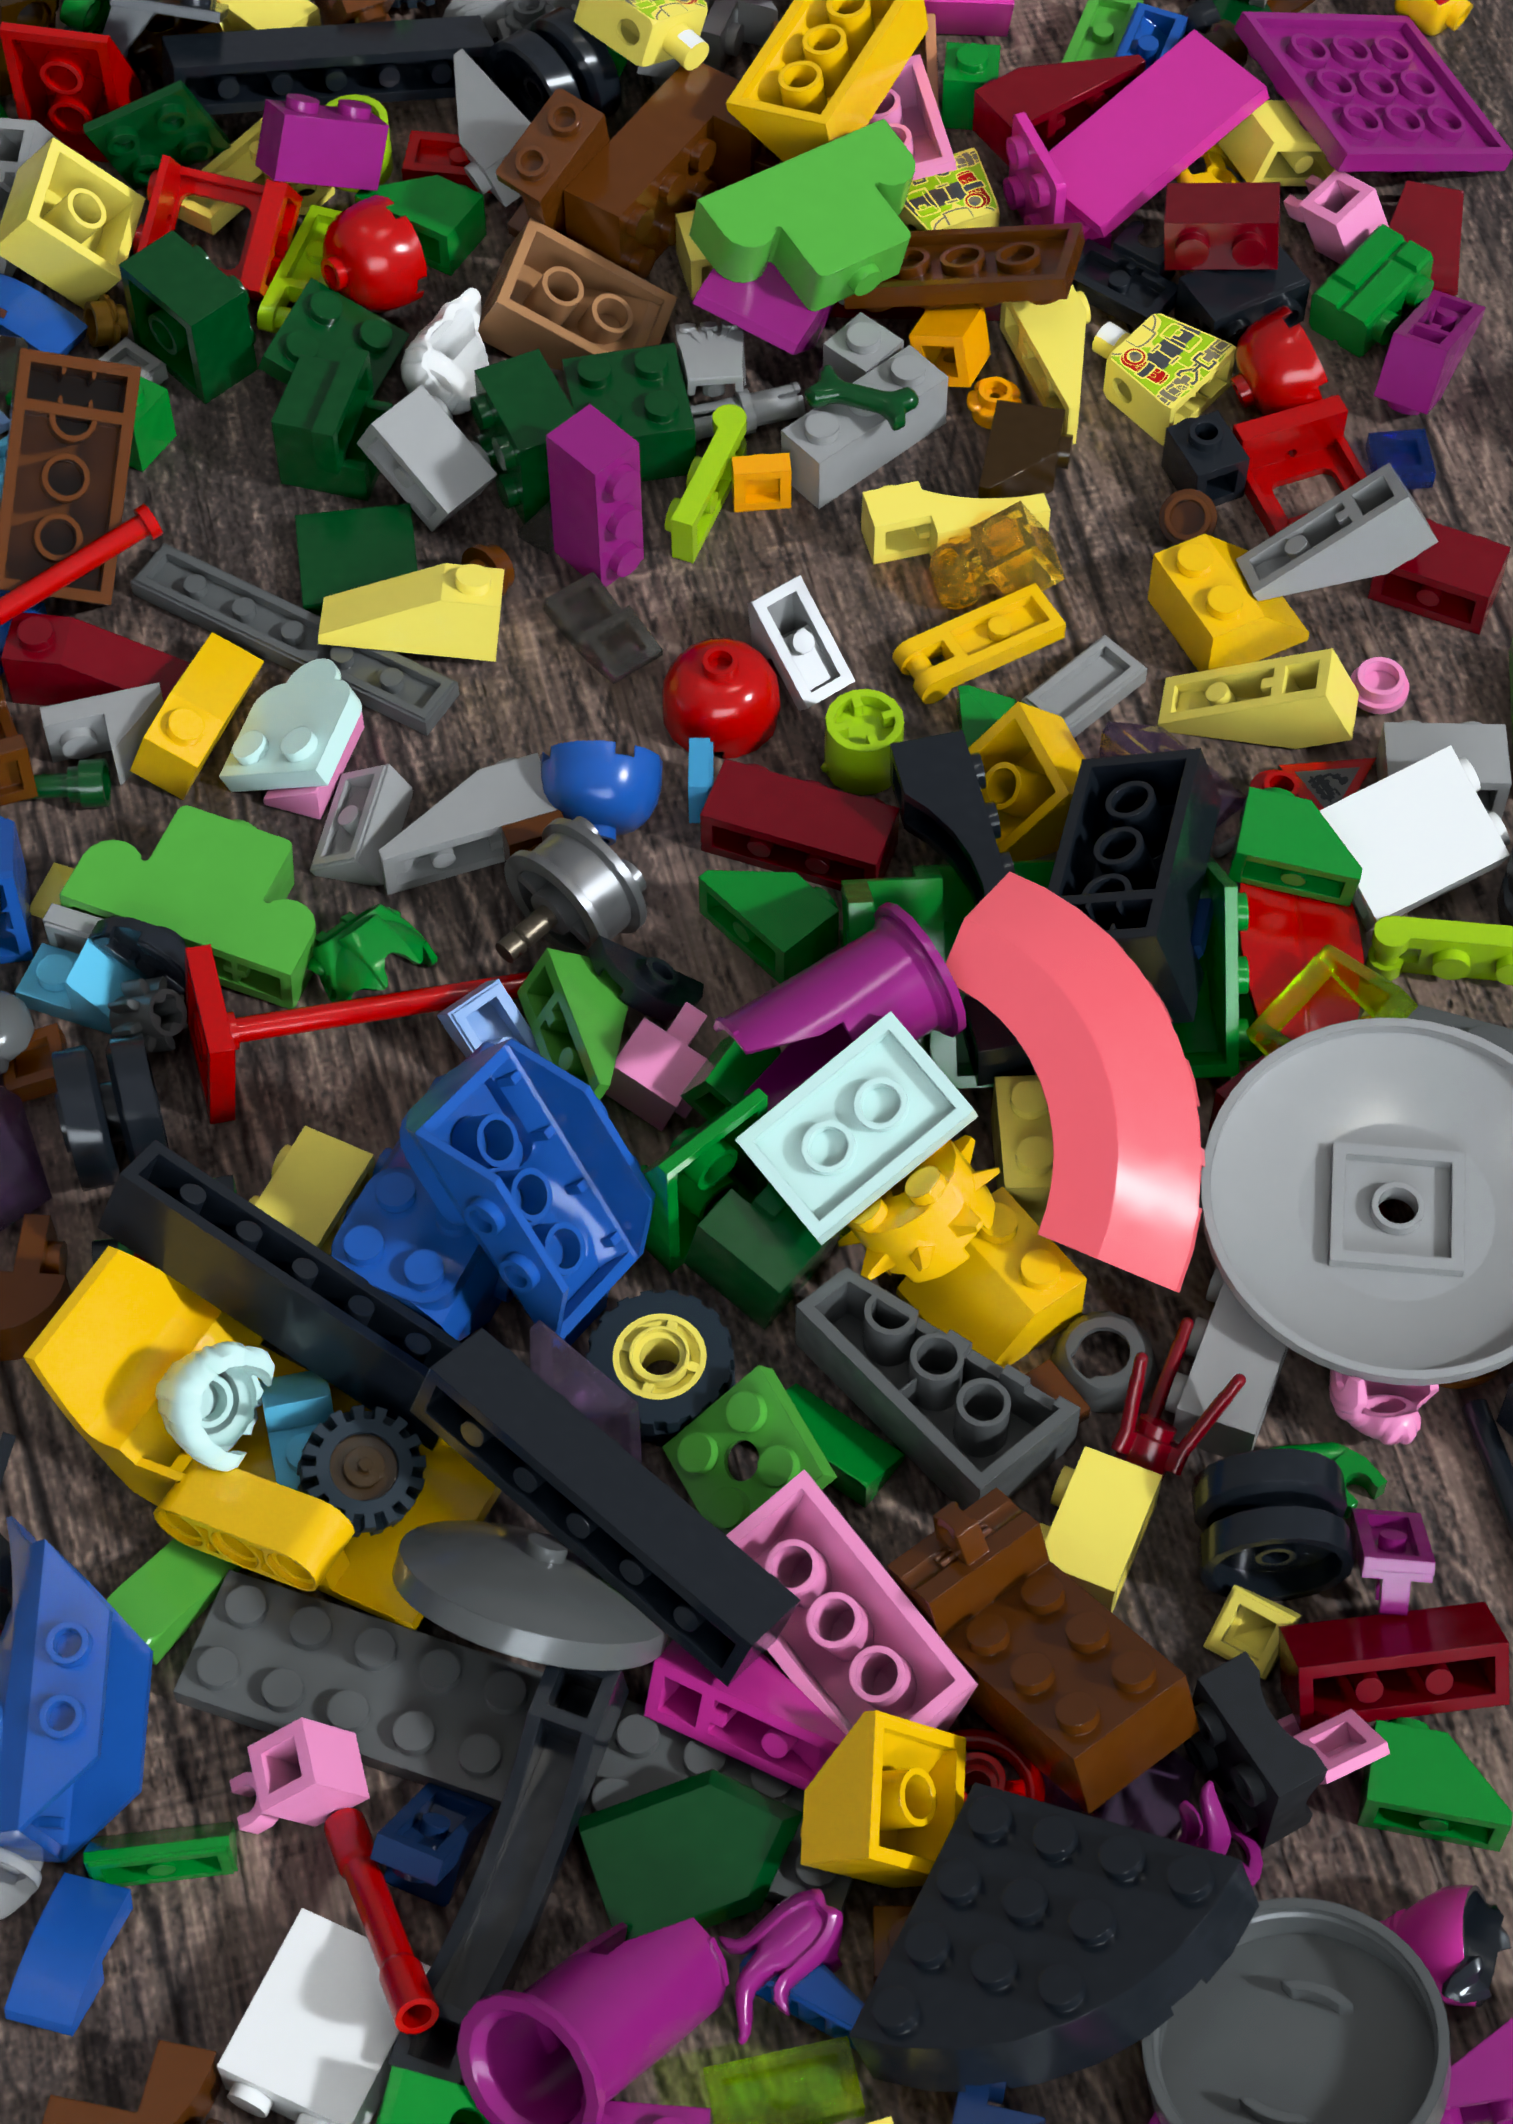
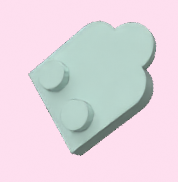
[219,658,362,792]

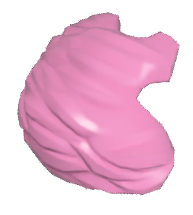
[1329,1369,1439,1445]

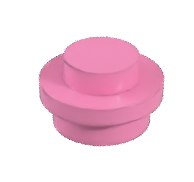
[1350,657,1409,714]

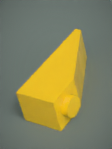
[130,632,264,800]

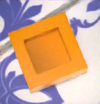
[732,453,792,512]

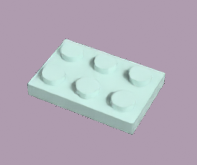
[735,1011,978,1245]

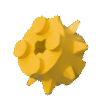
[838,1135,1000,1283]

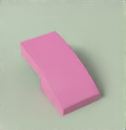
[1277,1709,1390,1785]

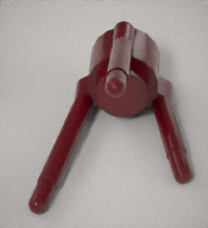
[1111,1317,1246,1483]

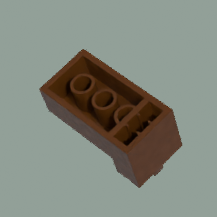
[563,63,783,279]
[0,348,141,606]
[887,1487,1199,1814]

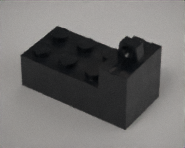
[1048,748,1222,1023]

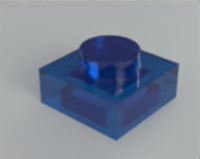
[1365,429,1436,490]

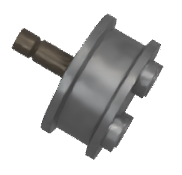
[495,816,647,963]

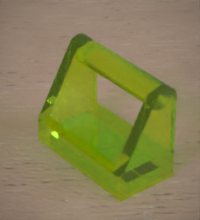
[1246,944,1418,1056]

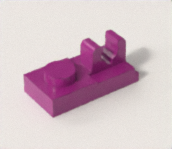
[1350,1508,1436,1615]

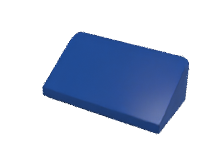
[1114,2,1188,70]

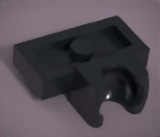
[1072,221,1178,329]

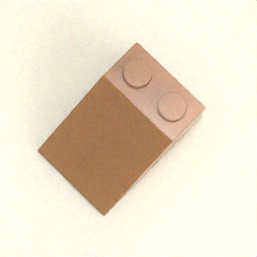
[478,217,677,371]

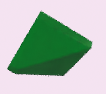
[956,685,1016,748]

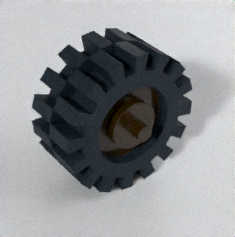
[297,1405,427,1537]

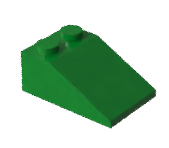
[640,1088,768,1273]

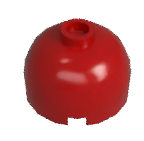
[321,195,427,313]
[1230,305,1333,416]
[662,637,780,759]

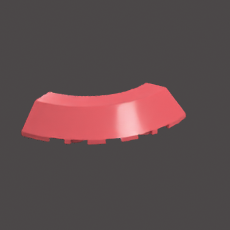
[946,871,1205,1293]

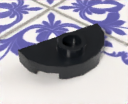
[88,916,187,1005]
[587,935,704,1021]

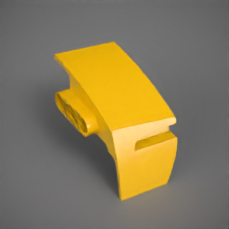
[23,1246,502,1630]

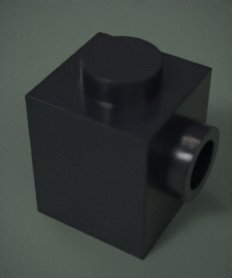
[1161,410,1250,506]

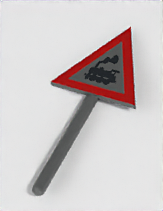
[1212,758,1376,858]

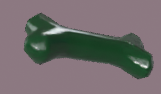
[805,365,919,431]

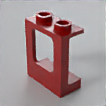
[133,154,303,302]
[1233,394,1367,537]

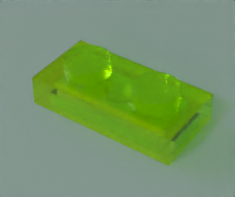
[703,2036,865,2124]

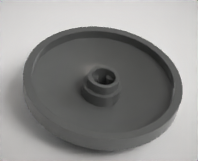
[392,1520,669,1671]

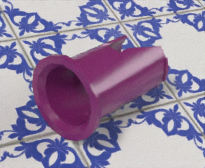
[713,902,967,1111]
[457,1917,729,2124]

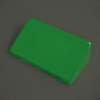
[786,1383,905,1508]
[83,1822,238,1887]

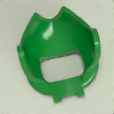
[307,904,438,1003]

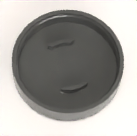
[1142,1898,1451,2124]

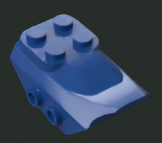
[399,1038,656,1355]
[330,1041,515,1341]
[0,1516,153,1863]

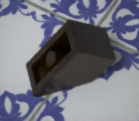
[978,400,1073,498]

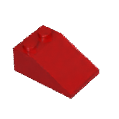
[0,22,143,163]

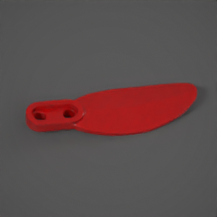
[1238,769,1364,1055]

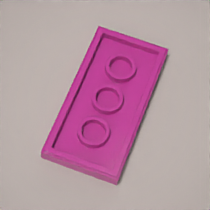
[1049,29,1269,238]

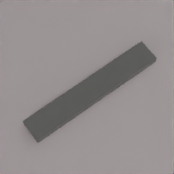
[130,543,460,736]

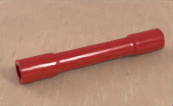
[324,1808,439,2034]

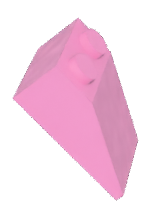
[868,54,957,181]

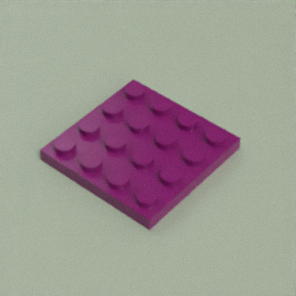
[1234,11,1513,173]

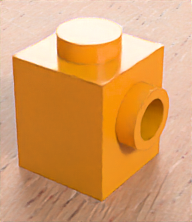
[909,304,991,388]

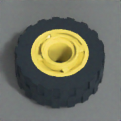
[586,1289,735,1446]

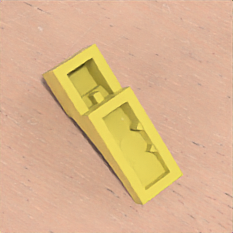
[861,481,1051,571]

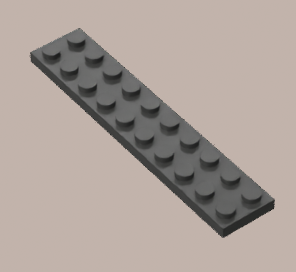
[173,1570,855,1914]

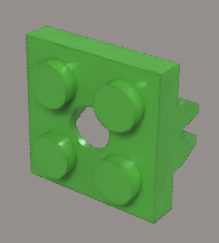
[662,1365,837,1535]

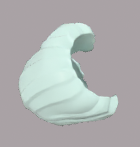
[155,1341,275,1472]

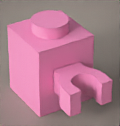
[1283,170,1389,264]
[605,1002,708,1132]
[229,1717,370,1835]

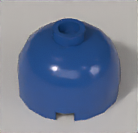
[540,740,663,846]

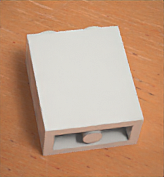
[1320,745,1510,932]
[217,1908,431,2124]

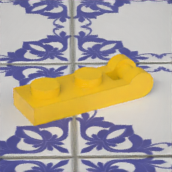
[892,583,1066,704]

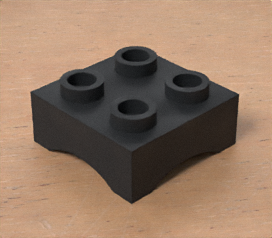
[1184,1651,1328,1850]

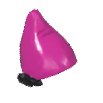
[1379,1884,1511,2007]

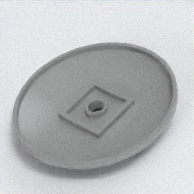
[1200,1017,1513,1386]

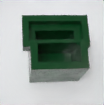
[271,347,393,501]
[684,1183,843,1330]

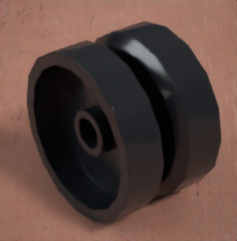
[488,6,622,123]
[52,1032,169,1192]
[1191,1448,1354,1601]

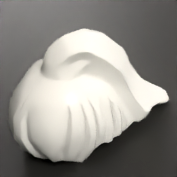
[401,287,489,415]

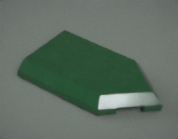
[578,1769,803,1941]

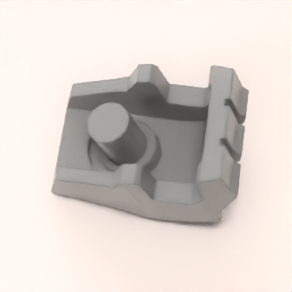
[675,321,746,397]

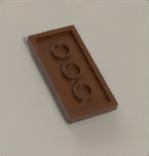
[843,222,1085,312]

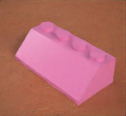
[726,1469,978,1735]

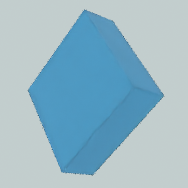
[688,738,714,823]

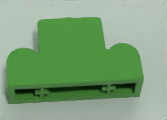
[689,118,915,312]
[59,805,317,1009]

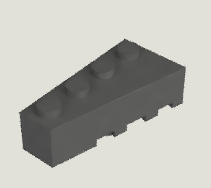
[795,1267,1081,1511]

